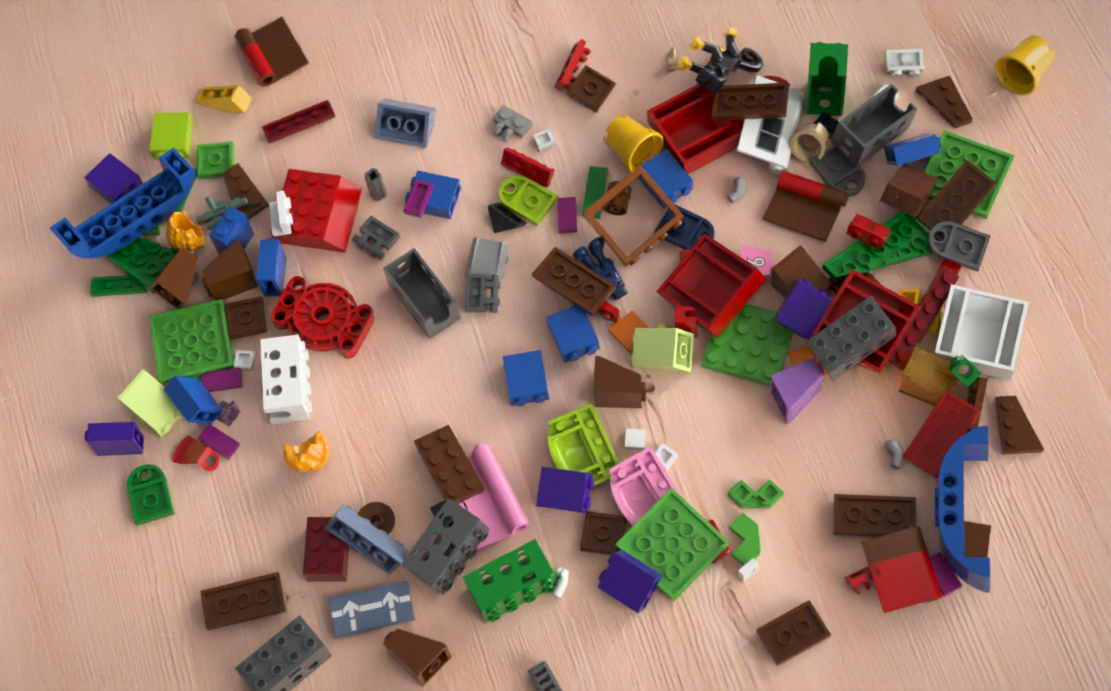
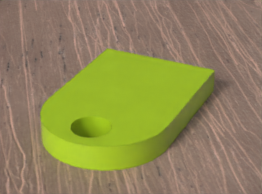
[499,176,558,226]

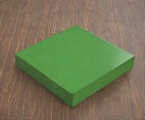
[197,142,234,179]

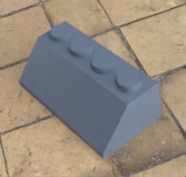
[325,504,408,575]

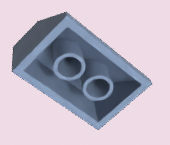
[375,98,436,147]

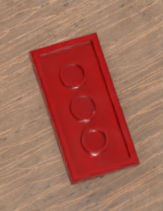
[903,390,981,478]

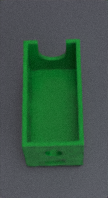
[806,42,848,116]
[463,539,557,623]

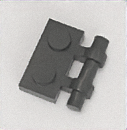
[352,216,400,260]
[465,274,500,313]

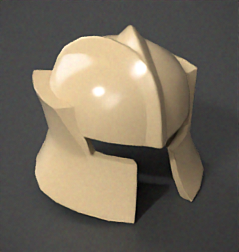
[790,122,829,163]

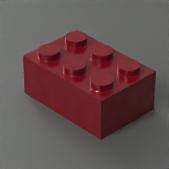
[303,517,349,582]

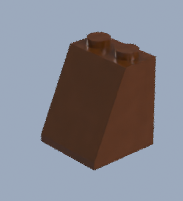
[880,164,938,217]
[202,240,258,300]
[771,245,832,298]
[149,247,198,309]
[593,356,646,408]
[383,628,452,687]

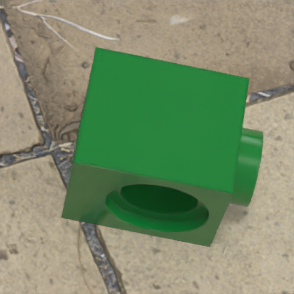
[948,354,982,388]

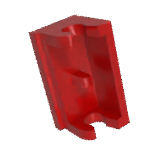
[674,305,698,338]

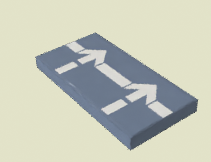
[329,581,415,638]

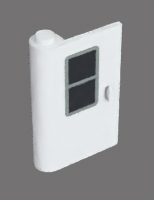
[736,75,805,175]

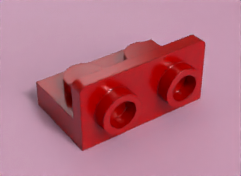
[846,213,891,250]

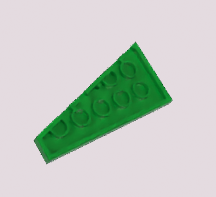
[105,237,178,294]

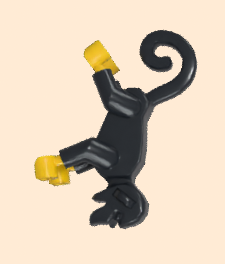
[677,27,763,93]

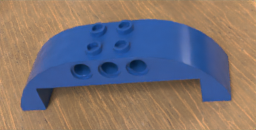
[50,148,195,258]
[935,425,990,593]

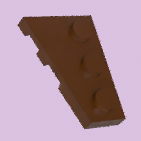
[915,75,973,128]
[967,377,988,433]
[995,395,1044,455]

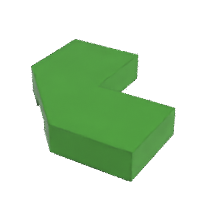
[727,479,784,508]
[730,513,761,566]

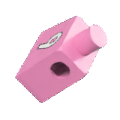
[740,245,779,284]

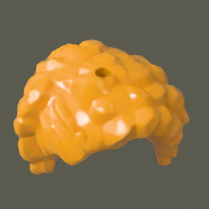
[166,211,205,251]
[283,431,329,473]

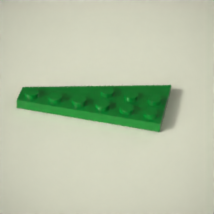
[822,211,940,281]

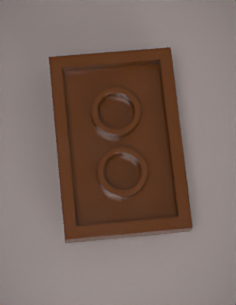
[756,600,831,667]

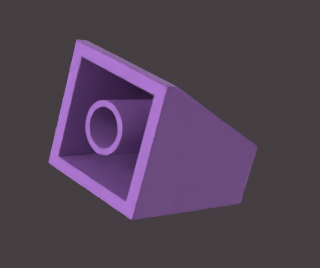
[770,358,824,424]

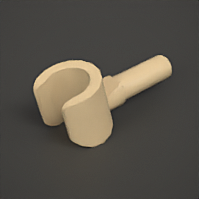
[667,47,678,70]

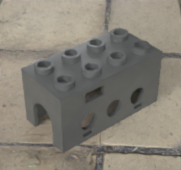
[831,84,917,167]
[383,248,461,339]
[806,296,897,381]
[401,498,490,595]
[235,615,332,691]

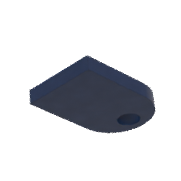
[654,204,715,250]

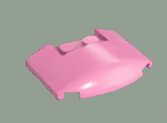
[609,446,681,526]

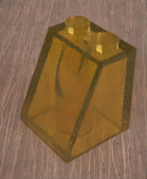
[899,343,960,406]

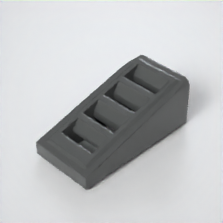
[528,661,562,691]

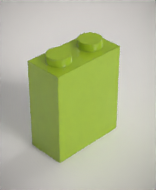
[150,112,193,160]

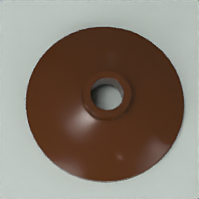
[358,502,395,535]

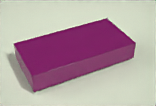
[403,180,434,218]
[557,197,578,234]
[203,368,243,392]
[197,424,240,460]
[930,552,963,597]

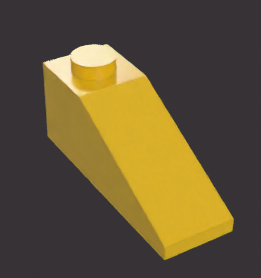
[195,85,252,113]

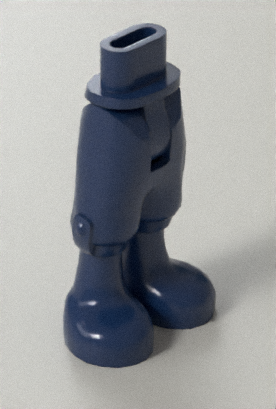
[572,237,628,300]

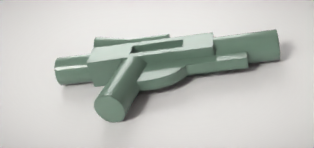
[196,196,248,230]

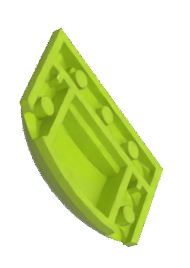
[547,403,619,487]

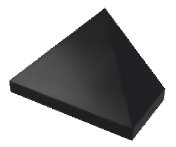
[488,203,527,233]

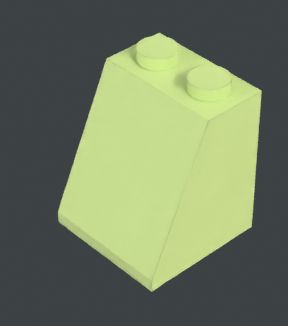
[631,328,694,372]
[117,369,183,437]

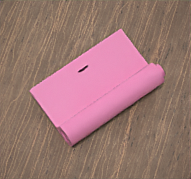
[458,443,530,551]

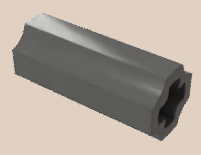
[364,168,387,201]

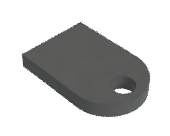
[809,145,865,197]
[928,221,991,272]

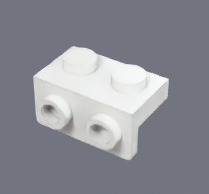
[886,49,925,76]
[269,191,293,236]

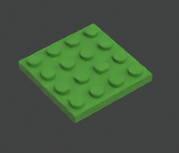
[924,130,1014,219]
[149,299,234,385]
[701,304,793,386]
[615,487,730,602]

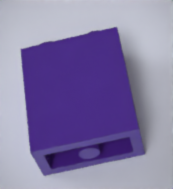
[84,153,143,204]
[773,278,832,340]
[85,422,145,456]
[536,467,594,513]
[597,550,663,613]

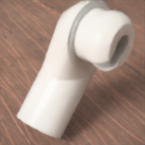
[552,567,569,597]

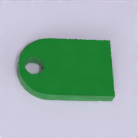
[127,464,175,526]

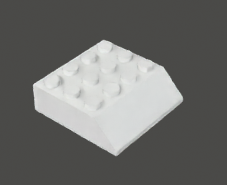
[933,284,1029,381]

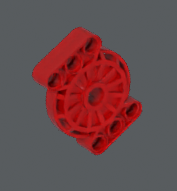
[271,276,375,359]

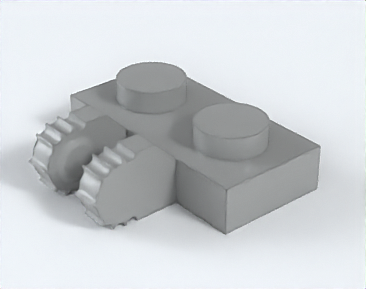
[493,105,533,142]

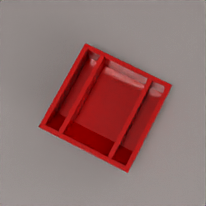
[647,84,743,174]
[270,169,363,253]
[656,233,766,338]
[812,269,921,374]

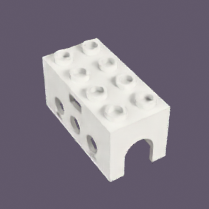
[260,335,312,424]

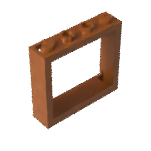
[582,165,684,267]

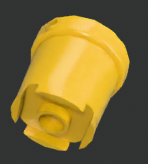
[995,35,1055,95]
[603,115,664,172]

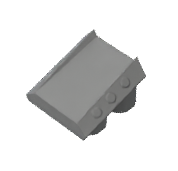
[465,237,509,284]

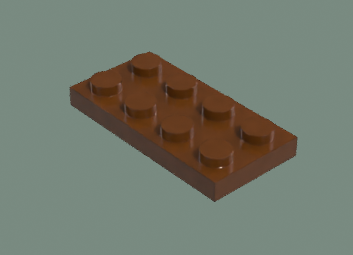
[712,83,789,121]
[917,160,997,240]
[532,247,616,317]
[414,425,484,504]
[834,494,916,537]
[200,572,287,631]

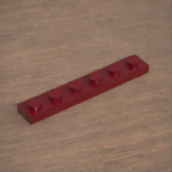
[888,266,960,371]

